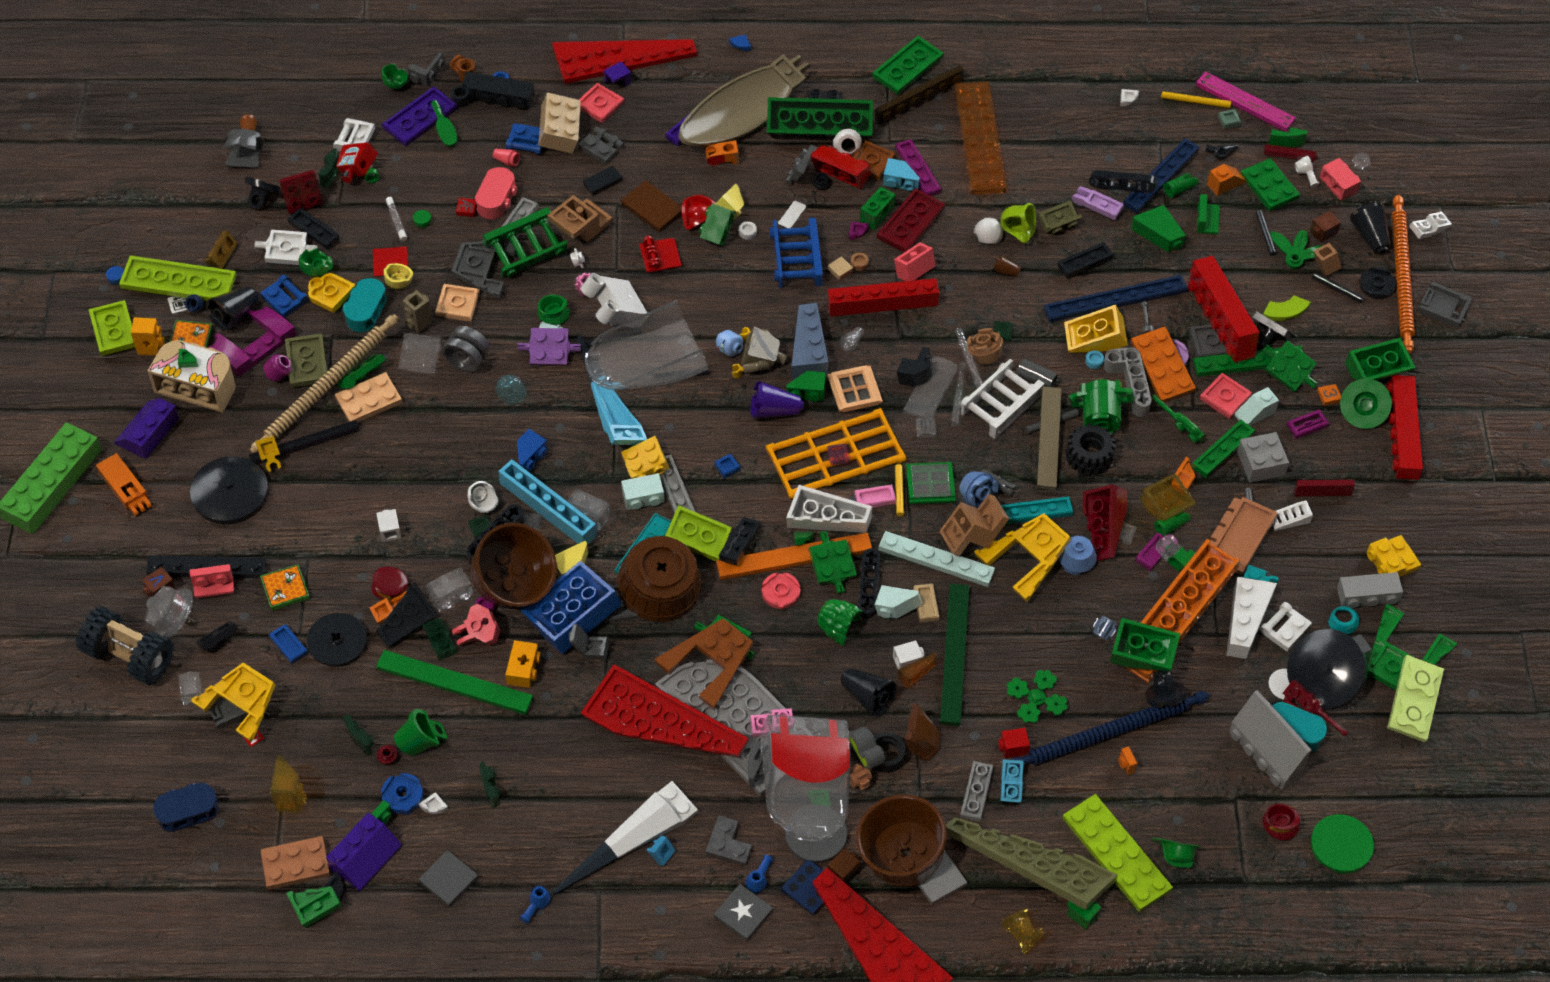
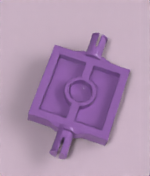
[517,328,581,366]

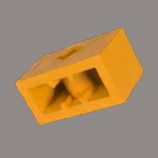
[131,317,165,355]
[505,640,541,688]

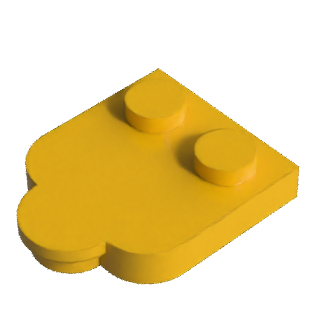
[308,273,356,313]

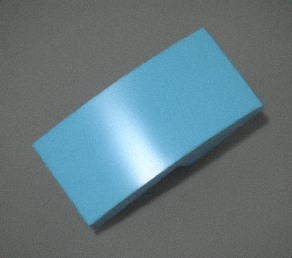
[1001,759,1024,802]

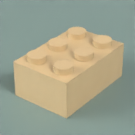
[538,93,581,154]

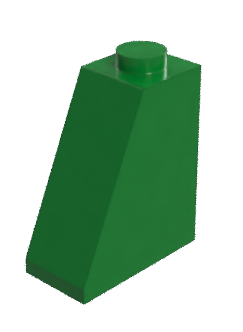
[1131,205,1186,252]

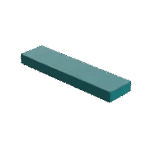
[1001,496,1073,524]

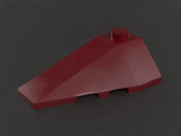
[1082,484,1127,562]

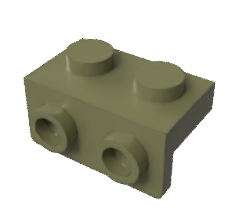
[1037,200,1082,234]

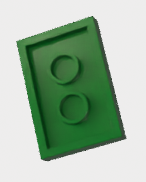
[1240,158,1300,212]

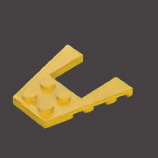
[974,514,1071,602]

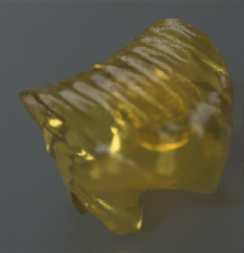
[1001,908,1044,955]

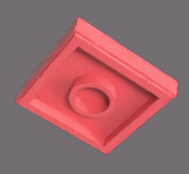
[579,82,624,123]
[1199,373,1252,419]

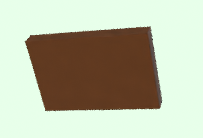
[621,180,682,233]

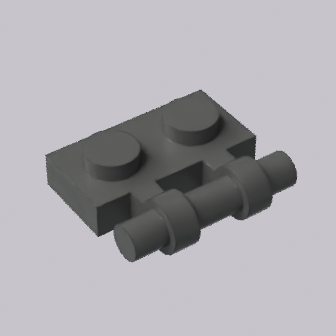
[578,126,624,165]
[785,144,817,185]

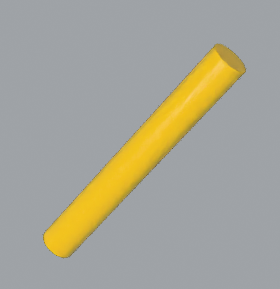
[895,464,904,516]

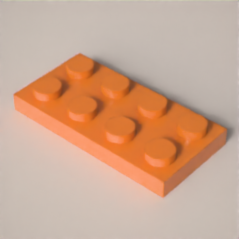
[1131,326,1196,403]

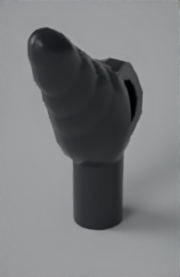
[1205,144,1239,159]

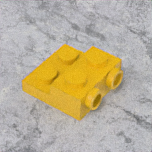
[621,436,670,479]
[1367,535,1421,577]

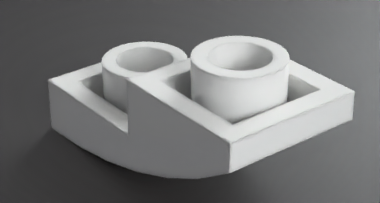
[1409,212,1452,239]

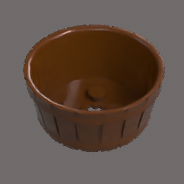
[471,523,557,607]
[617,536,701,622]
[856,794,946,886]

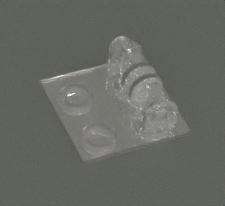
[398,333,442,374]

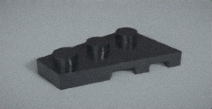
[376,582,437,648]

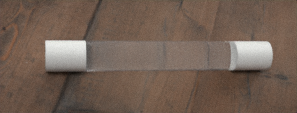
[386,197,407,241]

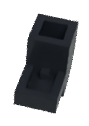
[897,346,933,386]

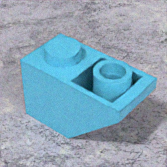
[883,158,919,191]

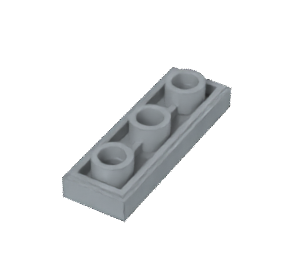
[960,761,993,822]

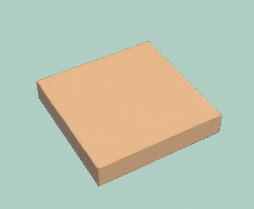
[435,284,480,322]

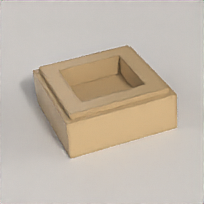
[828,256,853,280]

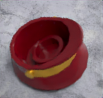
[371,566,408,600]
[1262,803,1301,840]

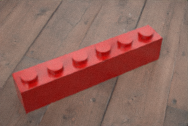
[827,278,939,317]
[1386,375,1423,480]

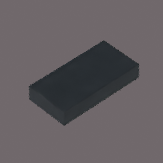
[583,166,623,196]

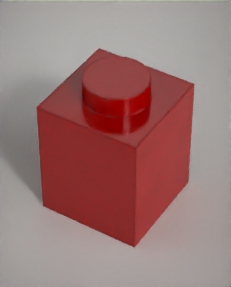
[998,728,1030,759]

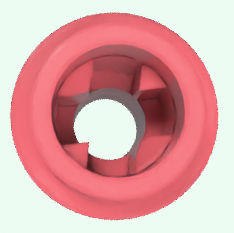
[493,149,520,167]

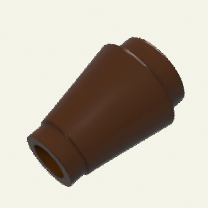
[993,256,1021,277]

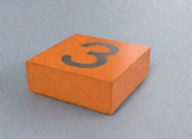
[1317,384,1341,406]

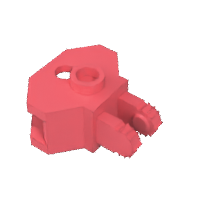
[452,604,500,646]

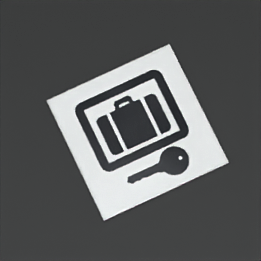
[167,296,187,314]

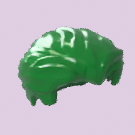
[298,248,333,278]

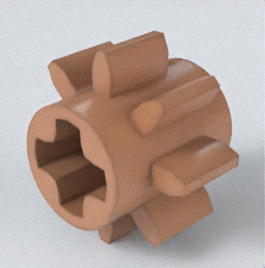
[847,764,872,790]

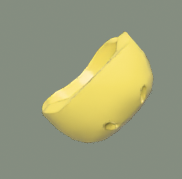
[384,263,413,289]

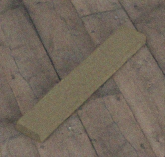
[1037,386,1061,490]

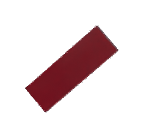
[1294,480,1355,496]

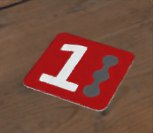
[243,730,264,747]

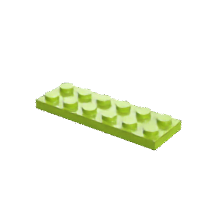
[119,256,237,301]
[1062,794,1173,912]

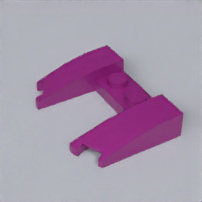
[208,306,296,377]

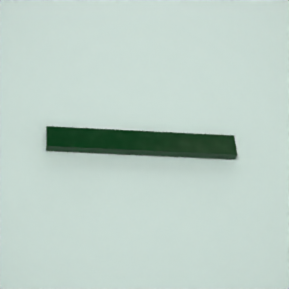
[940,584,969,726]

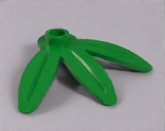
[1270,230,1322,269]

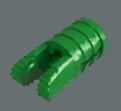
[1164,173,1199,198]
[1154,508,1191,536]

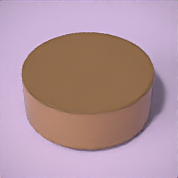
[850,253,869,271]

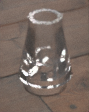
[839,327,864,352]

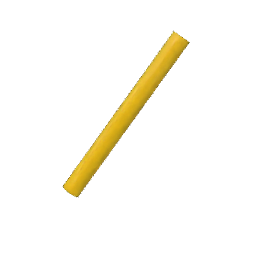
[1161,91,1231,108]

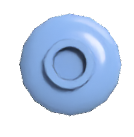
[716,330,743,357]

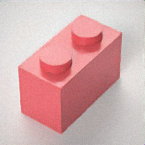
[1319,158,1361,201]
[894,242,935,281]

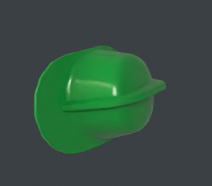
[1151,838,1201,868]

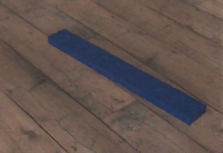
[1043,275,1188,323]

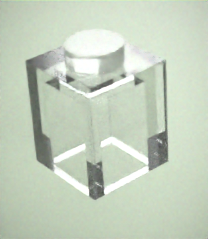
[179,671,203,705]

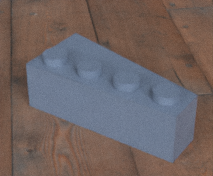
[791,303,828,379]

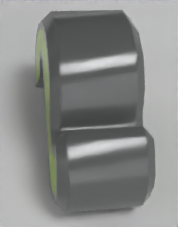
[845,727,885,770]

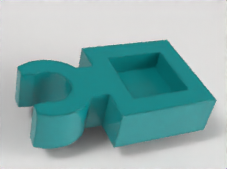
[1243,565,1279,591]

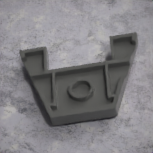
[451,240,519,299]

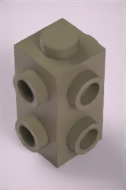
[403,290,432,333]

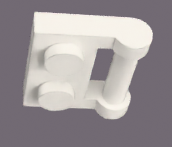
[333,118,375,151]
[1260,602,1312,652]

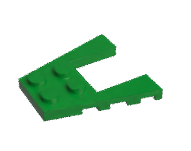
[1367,604,1457,691]

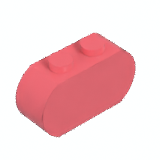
[475,167,517,219]

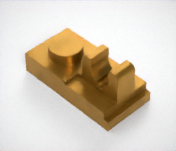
[204,231,238,269]

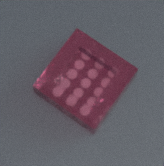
[827,444,849,465]

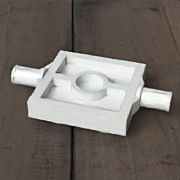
[255,230,317,265]

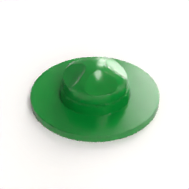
[1340,379,1392,429]

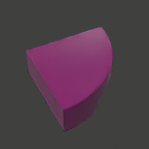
[849,222,869,240]

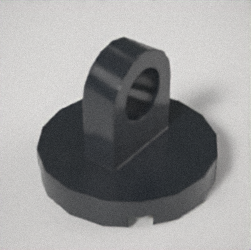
[244,177,280,210]
[1145,670,1186,708]

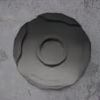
[1359,267,1397,299]

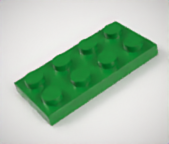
[872,36,944,95]

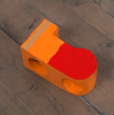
[705,140,740,166]

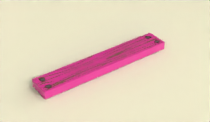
[1196,72,1295,132]

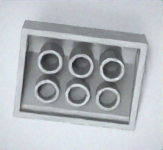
[1229,690,1311,791]

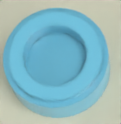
[1085,350,1104,369]

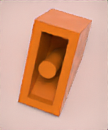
[1207,164,1246,196]

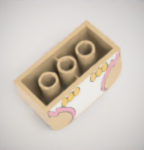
[148,340,236,413]

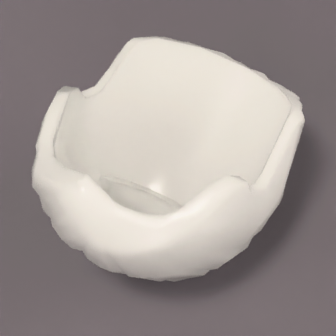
[974,218,1003,245]
[467,481,498,513]

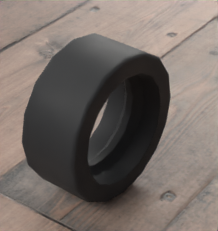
[874,732,906,773]

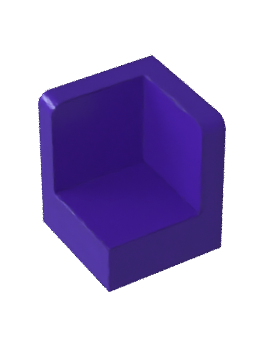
[604,62,631,86]

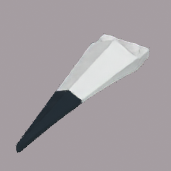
[553,781,699,895]

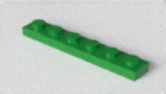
[1193,345,1304,377]

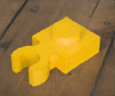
[255,436,281,472]

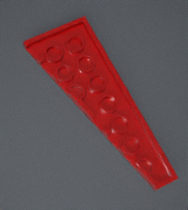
[552,39,697,84]

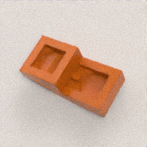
[370,591,407,624]

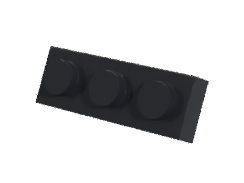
[287,208,340,250]
[1057,242,1113,278]
[719,517,761,566]

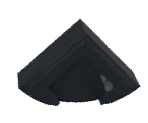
[322,872,344,901]

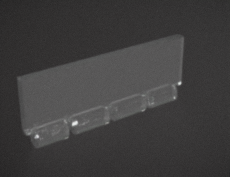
[903,355,959,419]

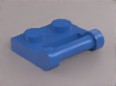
[506,123,543,155]
[260,274,309,318]

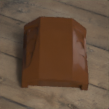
[905,704,941,760]

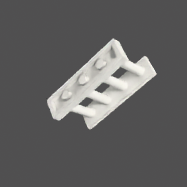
[960,359,1045,439]

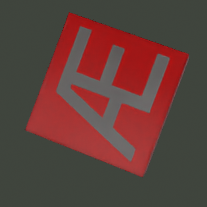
[456,198,476,217]

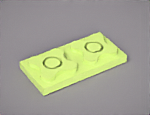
[1387,655,1444,742]

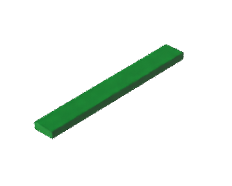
[376,650,533,715]

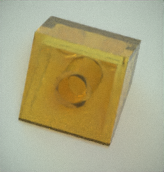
[1139,473,1196,521]
[270,755,306,813]

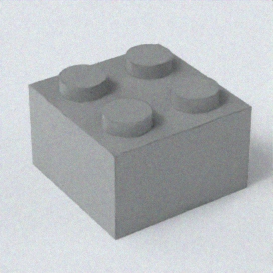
[1237,432,1289,483]

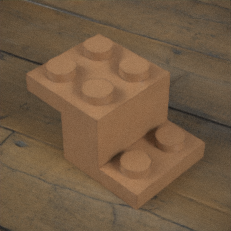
[548,195,613,242]
[939,494,1009,556]

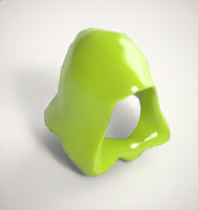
[1000,203,1036,243]

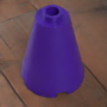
[750,381,804,419]

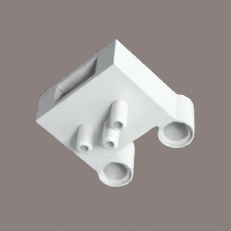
[580,273,648,327]

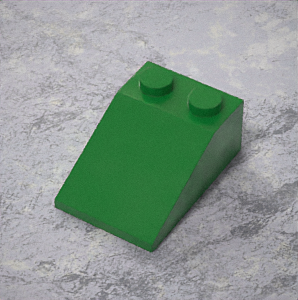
[1110,618,1180,671]

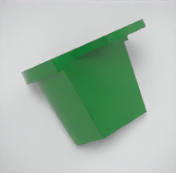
[394,709,448,756]

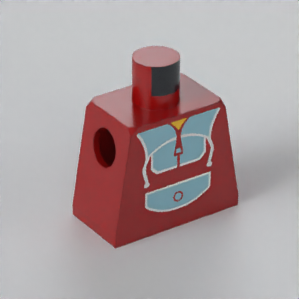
[336,142,378,183]

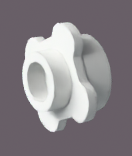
[570,248,585,268]

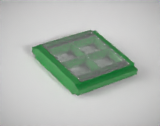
[906,462,956,504]

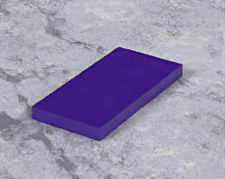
[382,87,458,146]

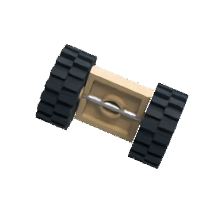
[76,606,174,685]

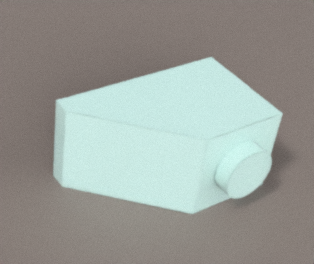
[1234,387,1279,426]
[875,585,922,619]

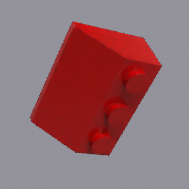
[810,145,871,190]

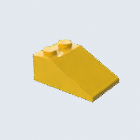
[1064,305,1128,353]

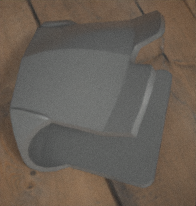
[222,129,264,168]

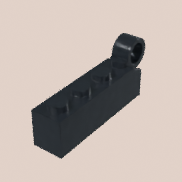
[451,72,535,110]

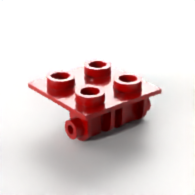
[639,235,682,273]

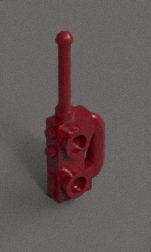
[1282,680,1347,736]

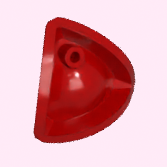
[682,195,716,230]

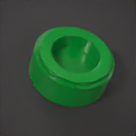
[413,210,431,228]

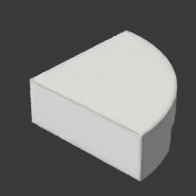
[1120,89,1139,106]
[419,792,448,814]

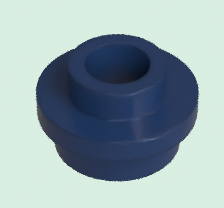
[185,294,203,313]

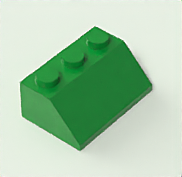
[1345,338,1416,380]

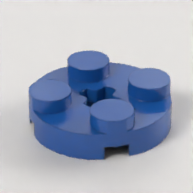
[381,773,423,815]

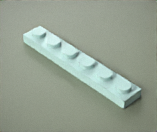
[878,531,995,587]

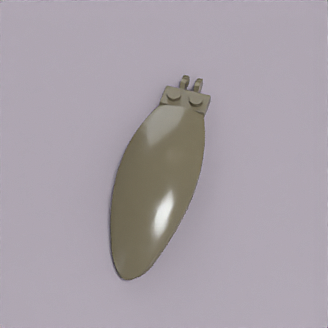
[679,54,810,146]

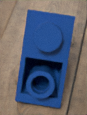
[517,429,548,471]

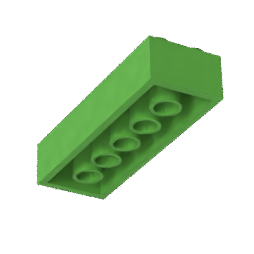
[0,422,102,534]

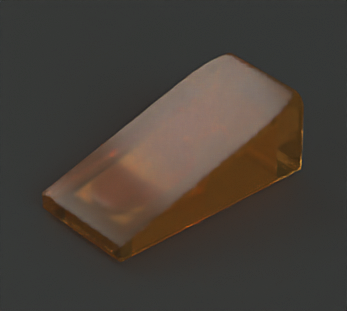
[897,653,937,688]

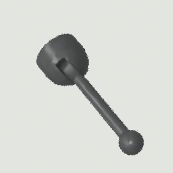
[1141,301,1156,335]

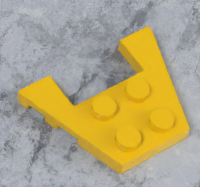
[191,663,275,742]

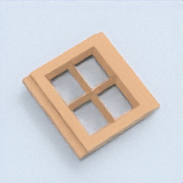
[827,365,883,412]

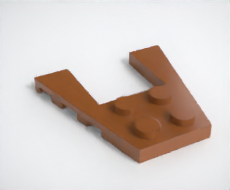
[654,619,753,710]

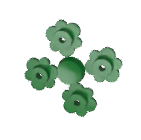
[1007,670,1067,723]

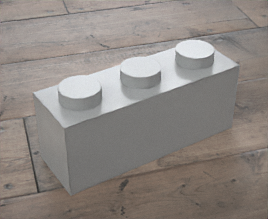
[1337,572,1403,608]

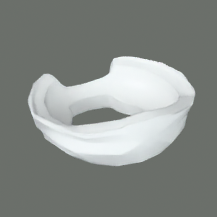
[833,129,862,155]

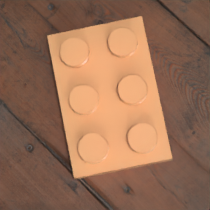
[335,372,402,423]

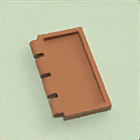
[1210,497,1278,575]

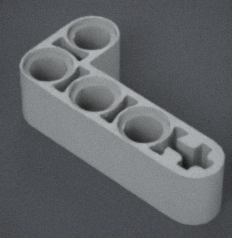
[1103,348,1151,417]

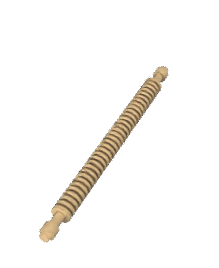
[249,314,399,453]

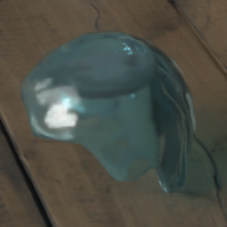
[495,374,527,405]

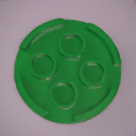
[1310,814,1374,874]

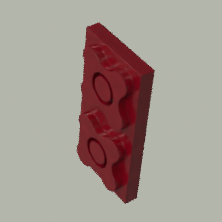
[877,188,945,252]

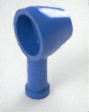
[746,855,773,893]
[520,886,551,924]

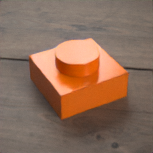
[1118,746,1137,775]

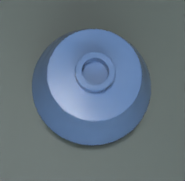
[959,471,998,508]
[1058,536,1097,575]

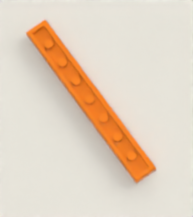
[716,533,872,580]

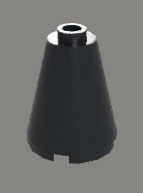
[1349,202,1391,254]
[206,286,258,331]
[841,668,897,717]

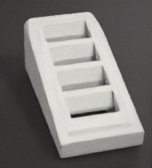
[1272,501,1313,531]

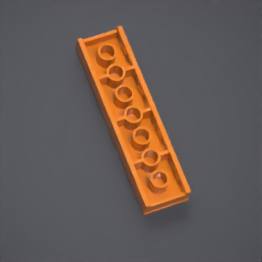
[1123,539,1240,683]

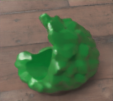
[817,599,862,646]

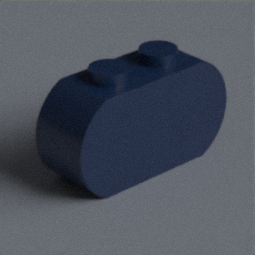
[153,782,219,832]

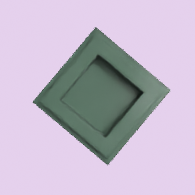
[1218,109,1241,129]

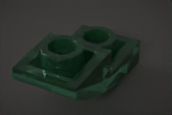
[319,148,339,188]
[422,617,457,660]
[342,714,374,756]
[480,762,501,809]

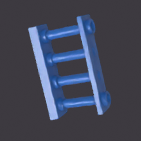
[769,218,823,288]

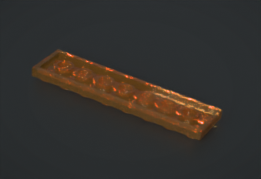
[954,81,1007,195]

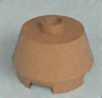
[967,328,1003,364]

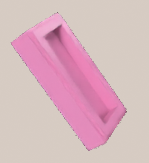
[854,485,896,508]

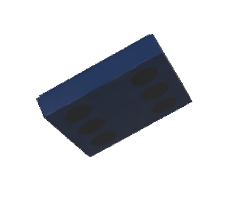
[781,860,824,916]

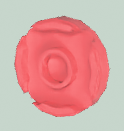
[761,572,801,609]

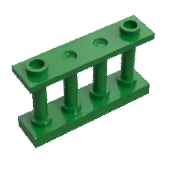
[482,207,568,278]

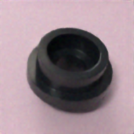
[812,173,830,189]

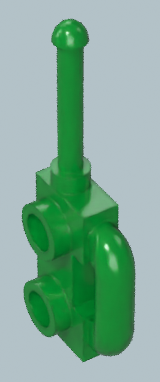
[1152,395,1206,444]

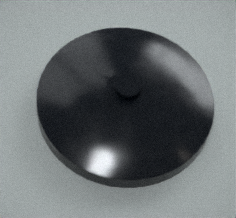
[190,456,268,525]
[1287,629,1368,710]

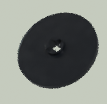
[307,613,367,666]

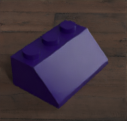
[114,398,179,459]
[326,812,402,891]

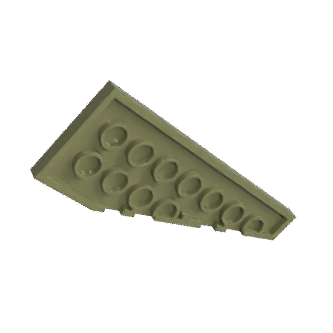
[945,817,1117,910]

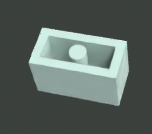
[621,473,664,510]

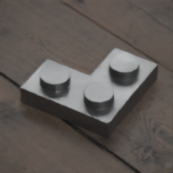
[706,816,752,866]

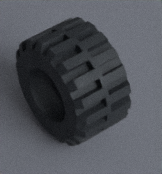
[1066,424,1116,476]

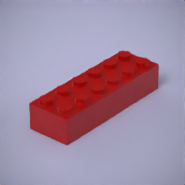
[1188,256,1259,362]

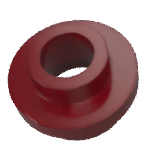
[377,745,398,765]

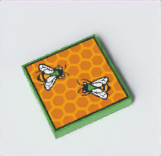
[170,320,213,348]
[260,564,310,611]

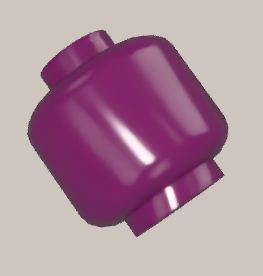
[263,354,291,382]

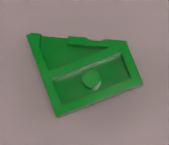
[286,887,342,928]

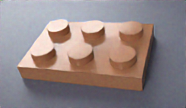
[260,836,330,890]

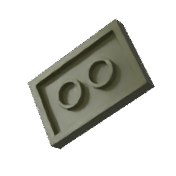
[285,334,327,388]

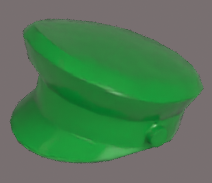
[537,295,570,325]

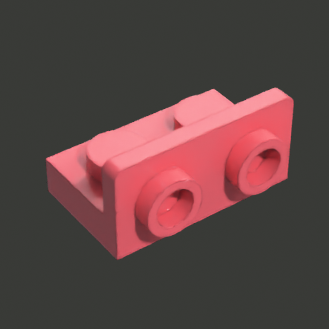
[190,564,234,598]

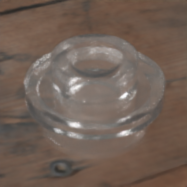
[1352,152,1370,169]

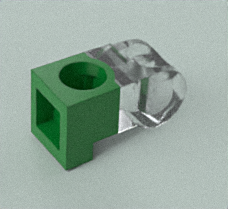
[1156,534,1195,572]

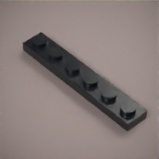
[146,555,267,579]

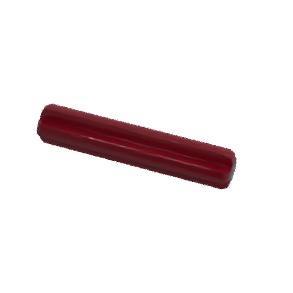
[1264,144,1316,161]

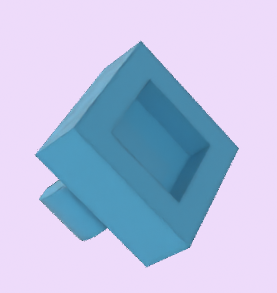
[647,835,676,866]

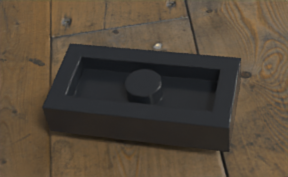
[196,621,238,651]

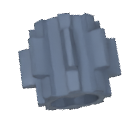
[1093,615,1118,641]

